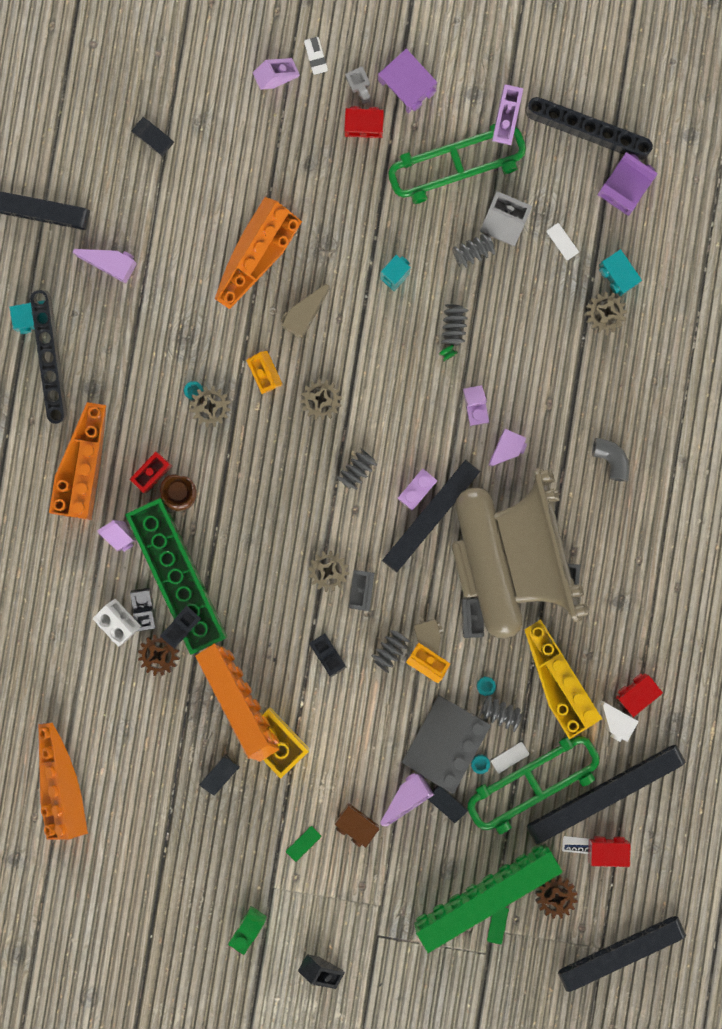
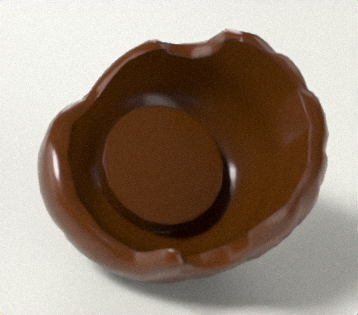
[160,474,197,511]

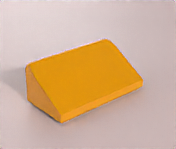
[246,351,283,394]
[406,642,451,683]

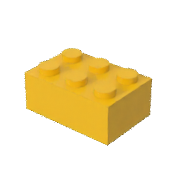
[262,707,310,779]

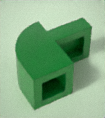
[228,906,267,955]

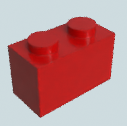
[345,106,384,138]
[129,451,173,494]
[615,673,663,717]
[588,836,631,867]

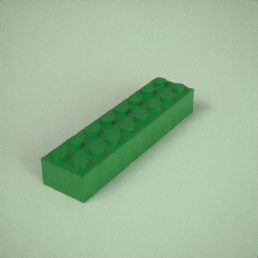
[125,498,228,655]
[414,843,563,954]

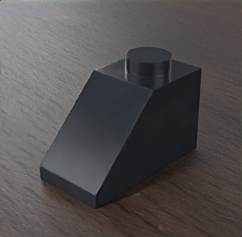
[298,954,345,989]

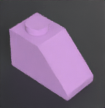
[252,58,300,90]
[488,429,527,467]

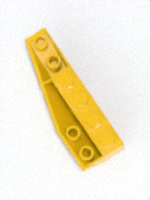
[524,619,602,739]

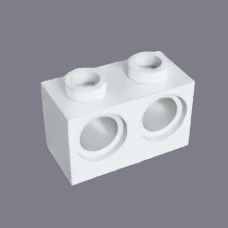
[93,599,141,647]

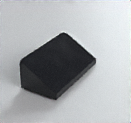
[199,754,240,796]
[428,785,468,823]

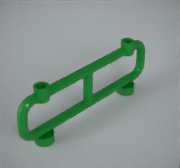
[388,124,526,204]
[467,736,600,835]

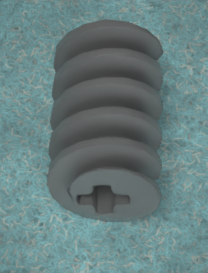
[452,233,496,268]
[441,304,469,346]
[336,448,377,490]
[371,630,412,673]
[479,696,523,732]

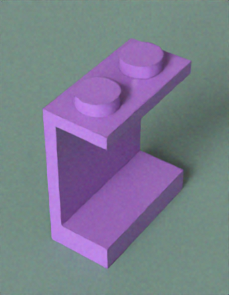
[378,48,437,114]
[598,152,658,216]

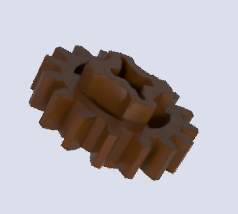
[138,634,180,676]
[535,875,578,919]

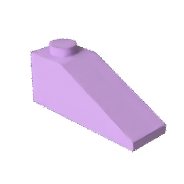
[492,84,523,145]
[73,249,137,284]
[97,520,136,552]
[380,773,434,826]

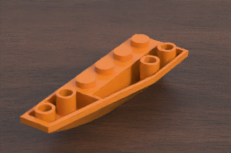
[215,197,302,309]
[49,402,107,520]
[38,723,88,840]

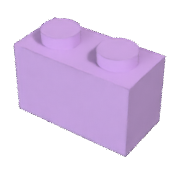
[397,468,437,511]

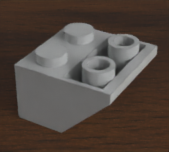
[480,191,532,247]

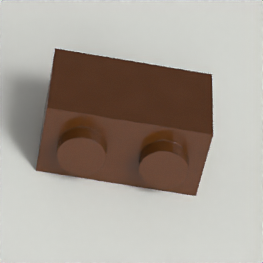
[335,803,380,848]

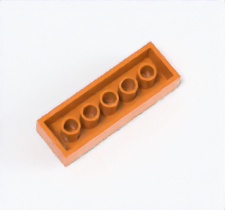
[195,643,280,762]

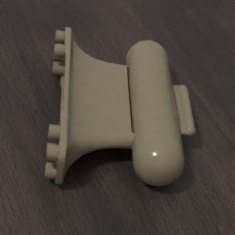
[452,468,589,639]

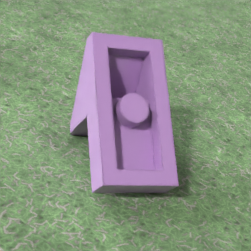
[463,385,489,426]

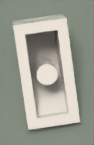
[600,700,639,742]

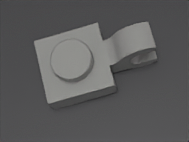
[345,66,370,105]

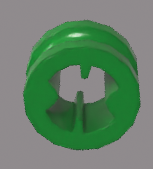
[439,345,458,362]

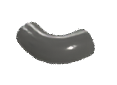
[592,438,630,482]

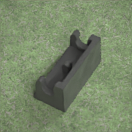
[349,570,375,611]
[461,598,484,638]

